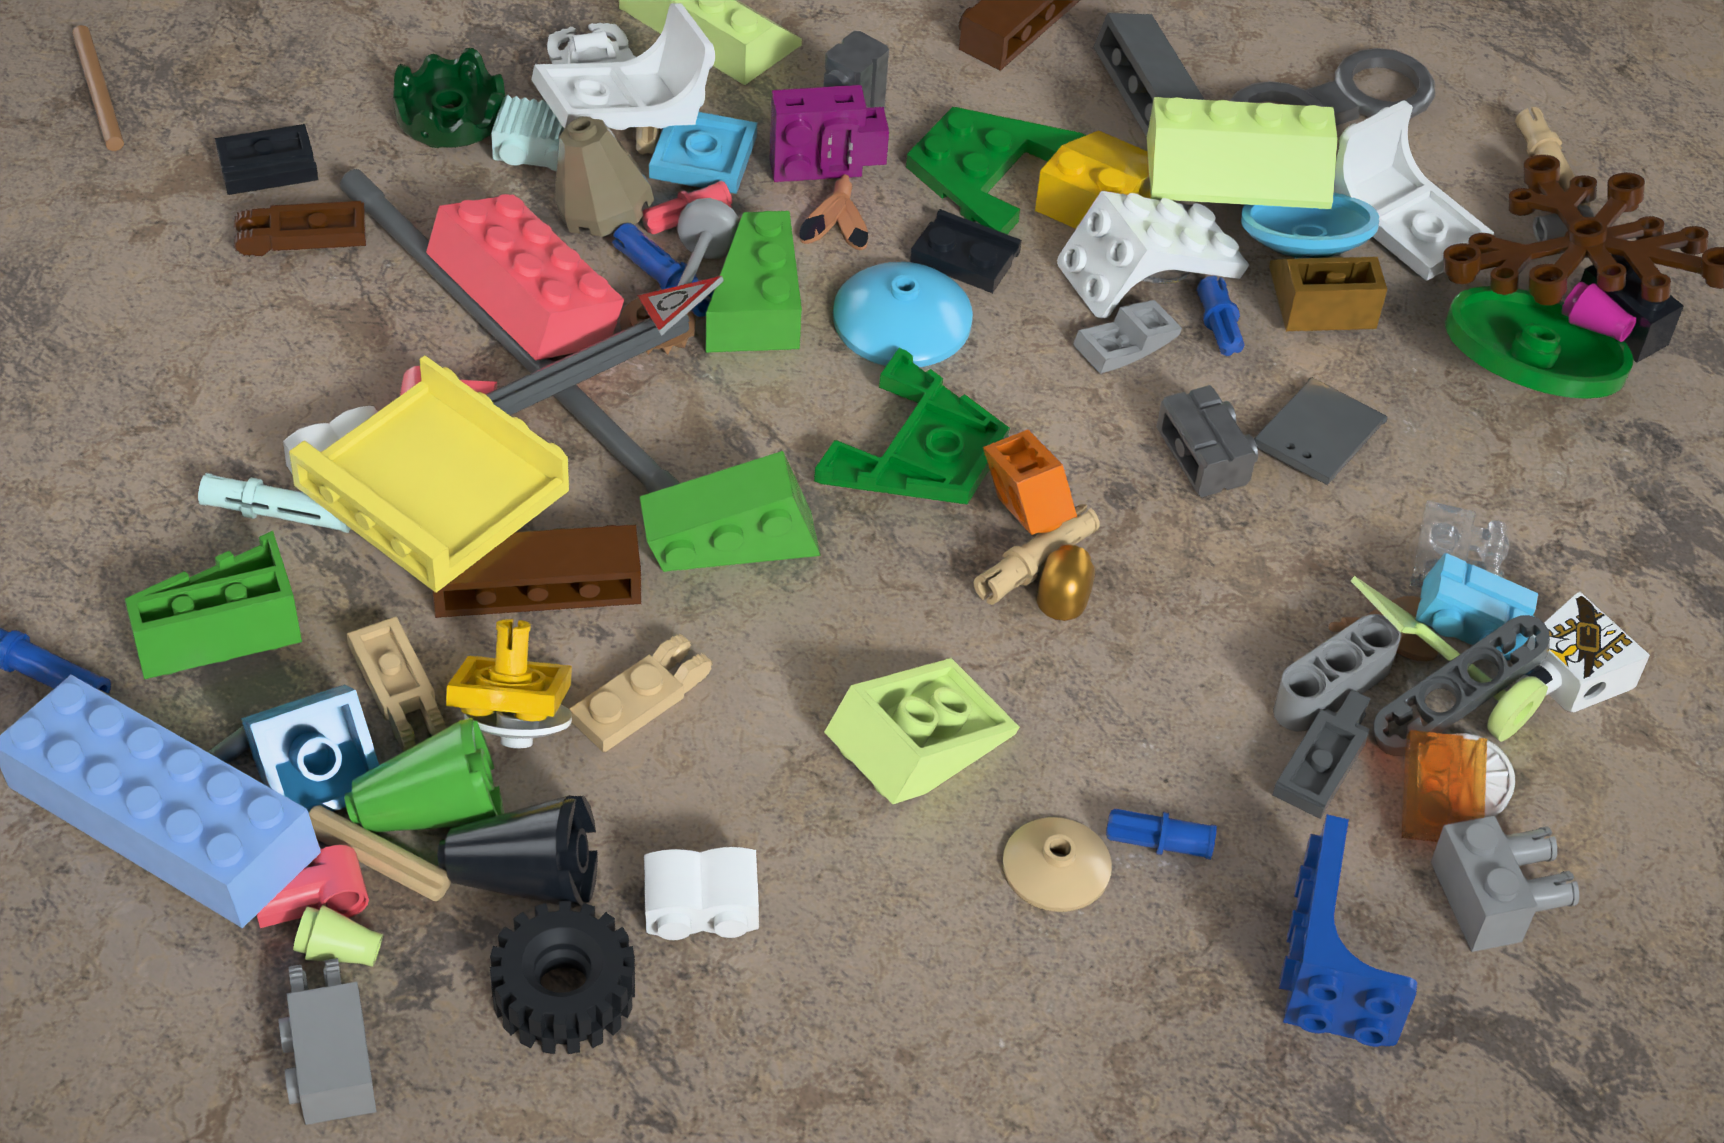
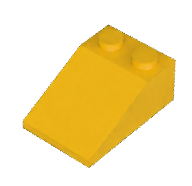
[1035,130,1151,229]

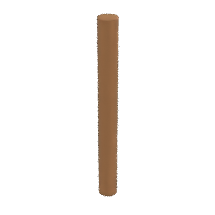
[72,25,124,151]

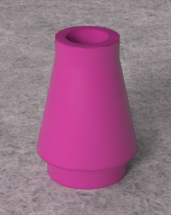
[1562,282,1636,342]

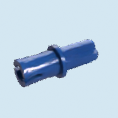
[1197,276,1245,357]
[1106,809,1217,860]

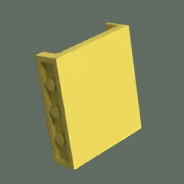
[289,355,569,593]

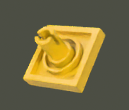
[446,619,572,721]

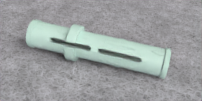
[198,473,351,533]

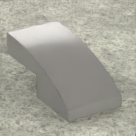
[1073,300,1182,374]

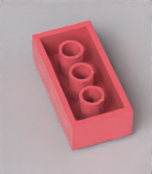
[426,194,625,361]

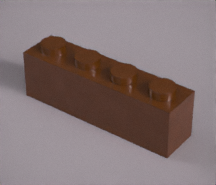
[958,0,1081,71]
[433,524,641,618]

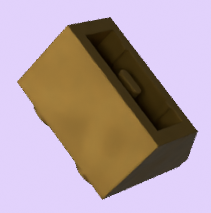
[1269,256,1387,331]

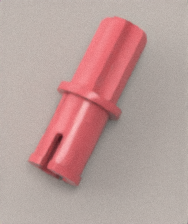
[642,181,732,234]

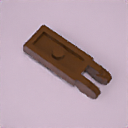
[234,201,366,257]

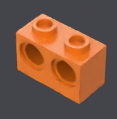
[983,429,1077,535]

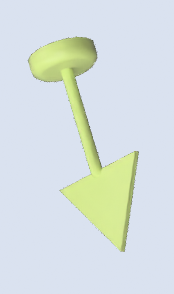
[1351,576,1548,742]

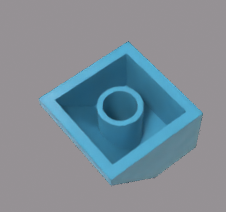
[241,684,379,813]

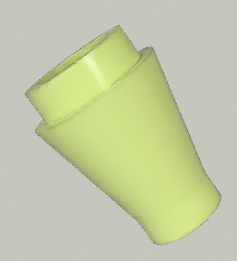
[293,905,383,967]

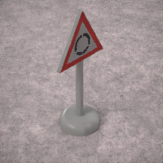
[638,198,740,336]

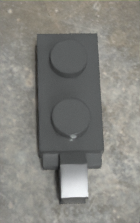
[1272,690,1371,819]

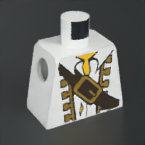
[1517,592,1650,712]

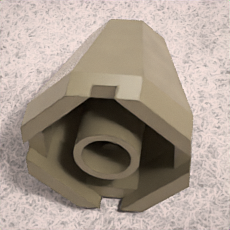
[555,117,654,237]

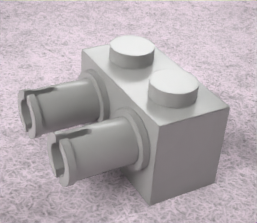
[1431,816,1579,952]

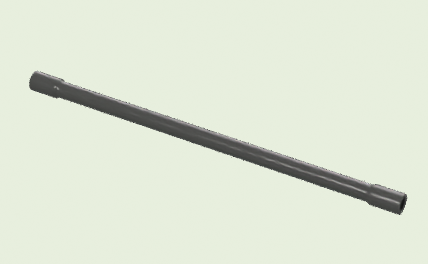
[340,169,680,493]

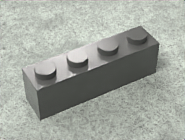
[1093,13,1205,137]

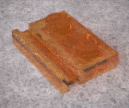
[1401,730,1487,842]

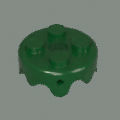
[393,48,505,148]

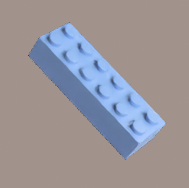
[0,675,321,928]

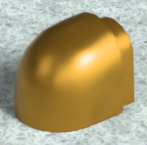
[1037,544,1095,621]

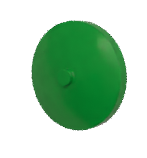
[1445,286,1633,399]

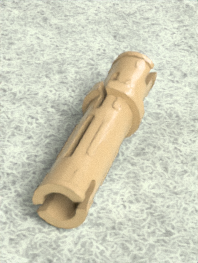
[1515,107,1590,207]
[974,504,1100,605]

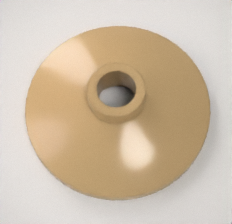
[1003,817,1112,912]

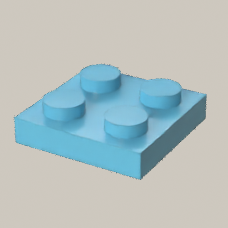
[649,112,758,194]

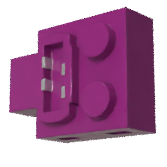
[769,85,889,182]

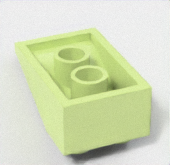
[824,658,1020,804]

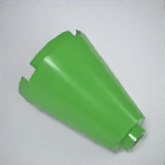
[345,717,504,832]

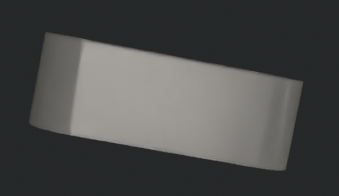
[1273,614,1401,731]

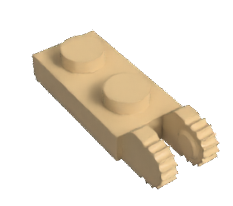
[347,617,446,751]
[569,634,713,752]

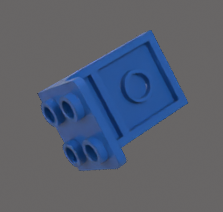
[1279,814,1418,1047]

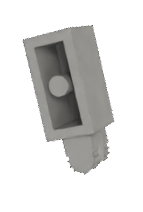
[278,958,377,1125]

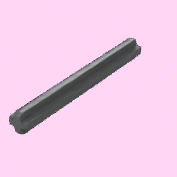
[486,314,690,416]

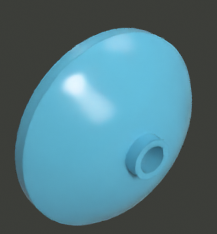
[1241,193,1379,259]
[833,262,973,367]

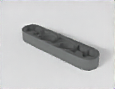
[1374,615,1550,756]

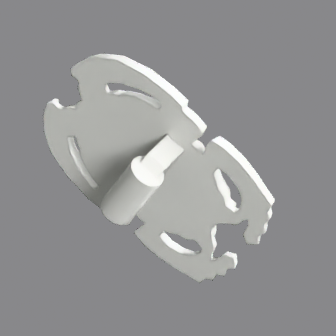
[547,23,636,64]

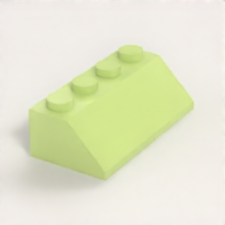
[619,0,802,85]
[1147,97,1337,209]

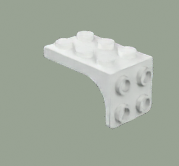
[531,3,715,130]
[1334,100,1494,281]
[1057,191,1249,318]

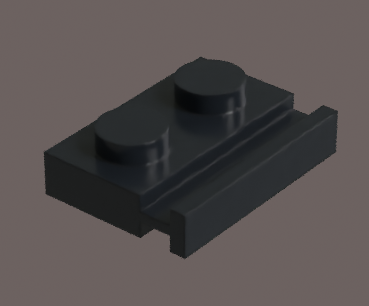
[215,124,319,195]
[910,209,1022,294]

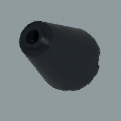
[438,795,598,908]

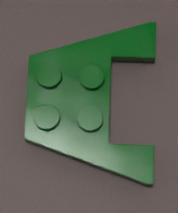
[906,107,1086,234]
[814,348,1010,505]

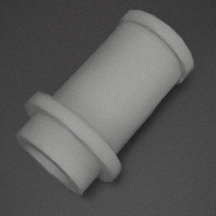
[1533,204,1594,242]

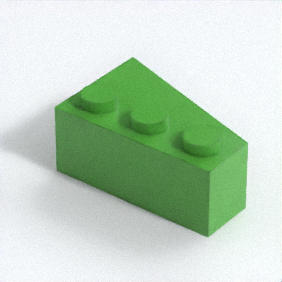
[706,211,802,353]
[639,451,821,572]
[125,531,302,680]

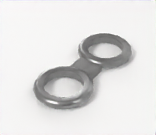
[1230,48,1435,126]

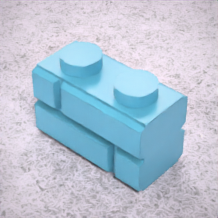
[1416,553,1538,661]

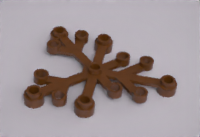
[1443,155,1724,305]

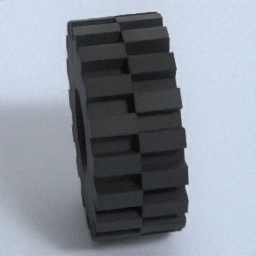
[490,901,635,1054]

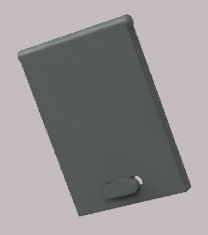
[1254,377,1388,485]

